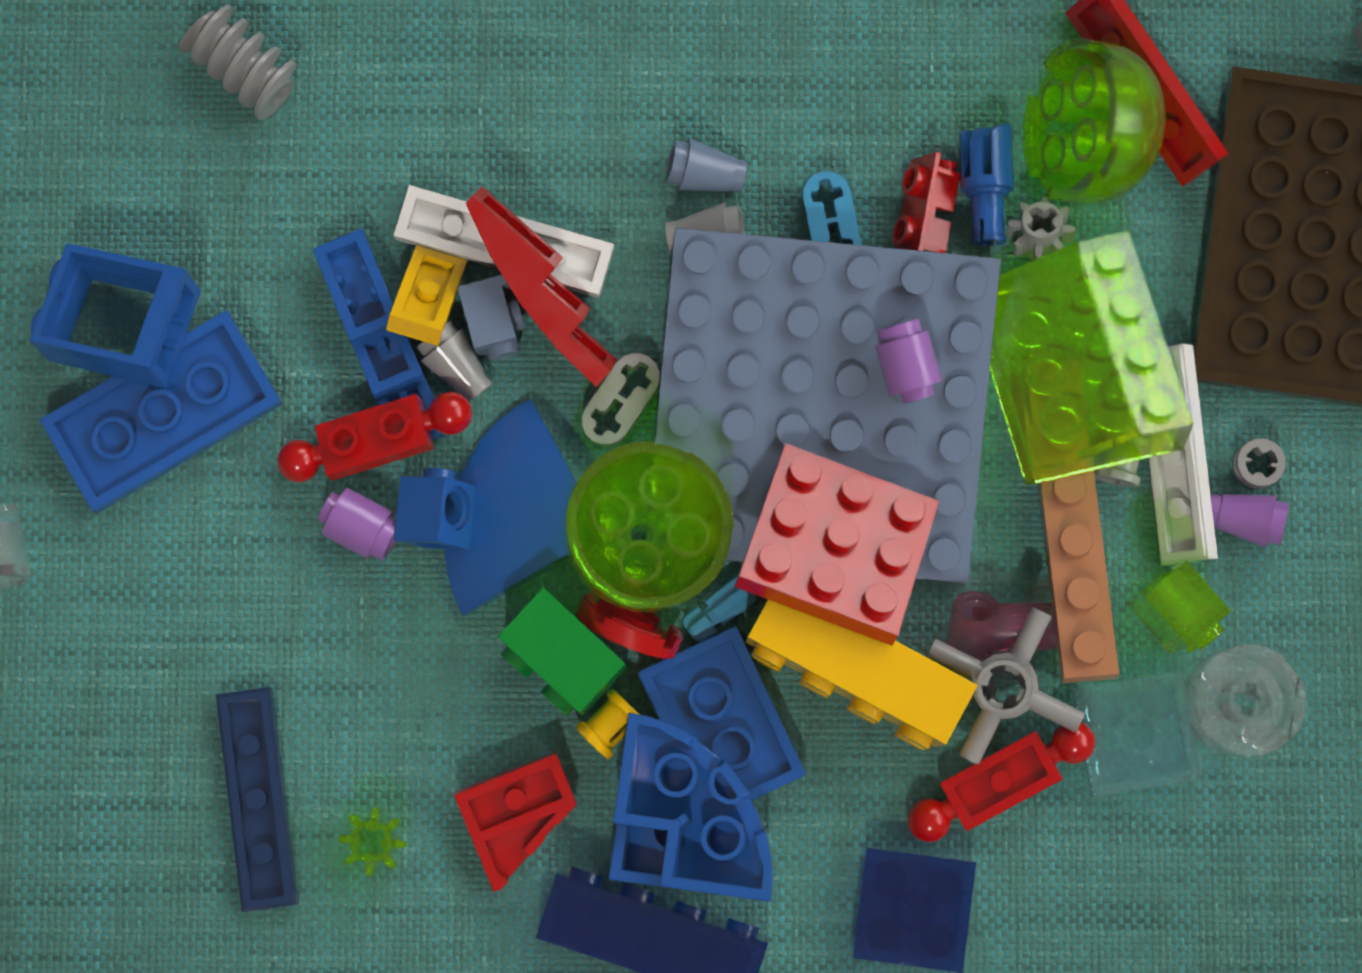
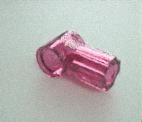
[944,591,1057,662]

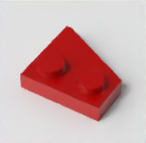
[454,751,576,892]

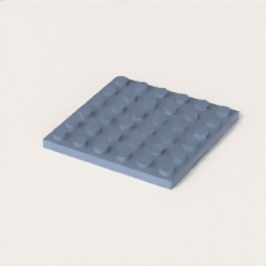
[644,228,1001,583]

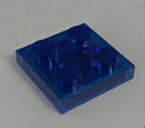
[852,847,976,973]

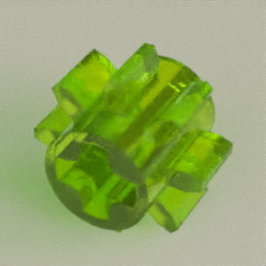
[338,807,409,876]

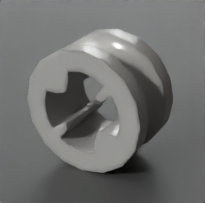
[1232,439,1286,489]

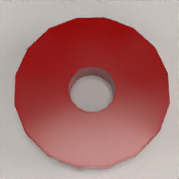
[575,593,684,659]

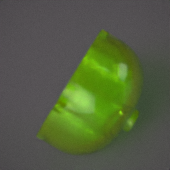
[1022,38,1166,204]
[563,441,734,612]

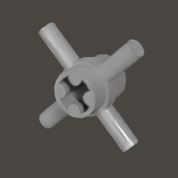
[927,607,1085,764]

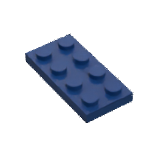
[39,310,283,514]

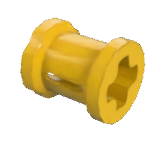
[575,688,640,760]

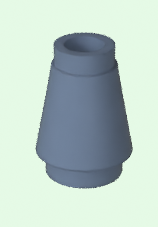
[666,138,747,193]

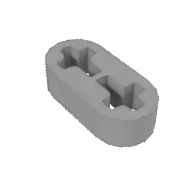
[582,353,660,448]

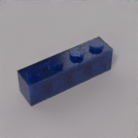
[536,866,768,973]

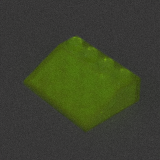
[990,230,1194,485]

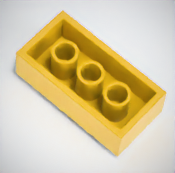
[745,600,978,751]

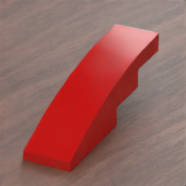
[465,187,617,387]

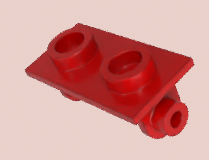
[892,152,960,253]

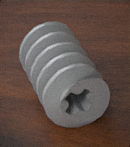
[179,4,297,120]

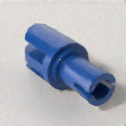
[959,124,1014,247]

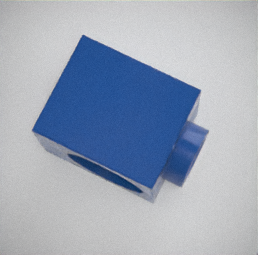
[394,468,476,550]

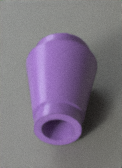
[1211,494,1289,548]

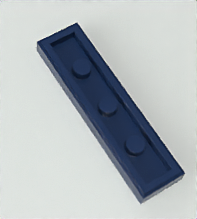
[216,687,299,912]

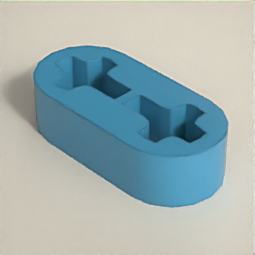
[802,171,861,245]

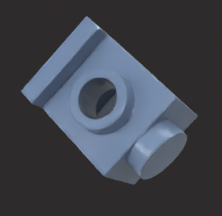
[457,275,525,361]

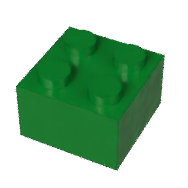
[497,587,627,716]

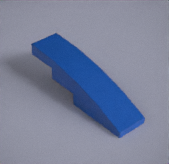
[313,228,446,441]

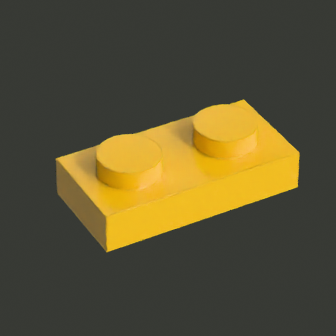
[386,245,467,346]

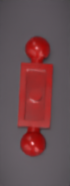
[277,392,472,483]
[907,722,1096,843]

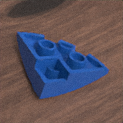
[444,399,605,616]
[609,713,773,902]

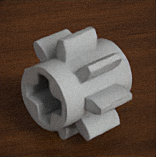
[1008,196,1076,267]

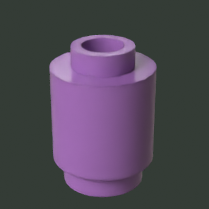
[875,318,943,404]
[318,488,396,561]

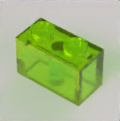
[1126,560,1231,654]

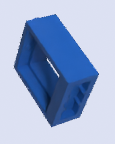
[29,243,201,388]

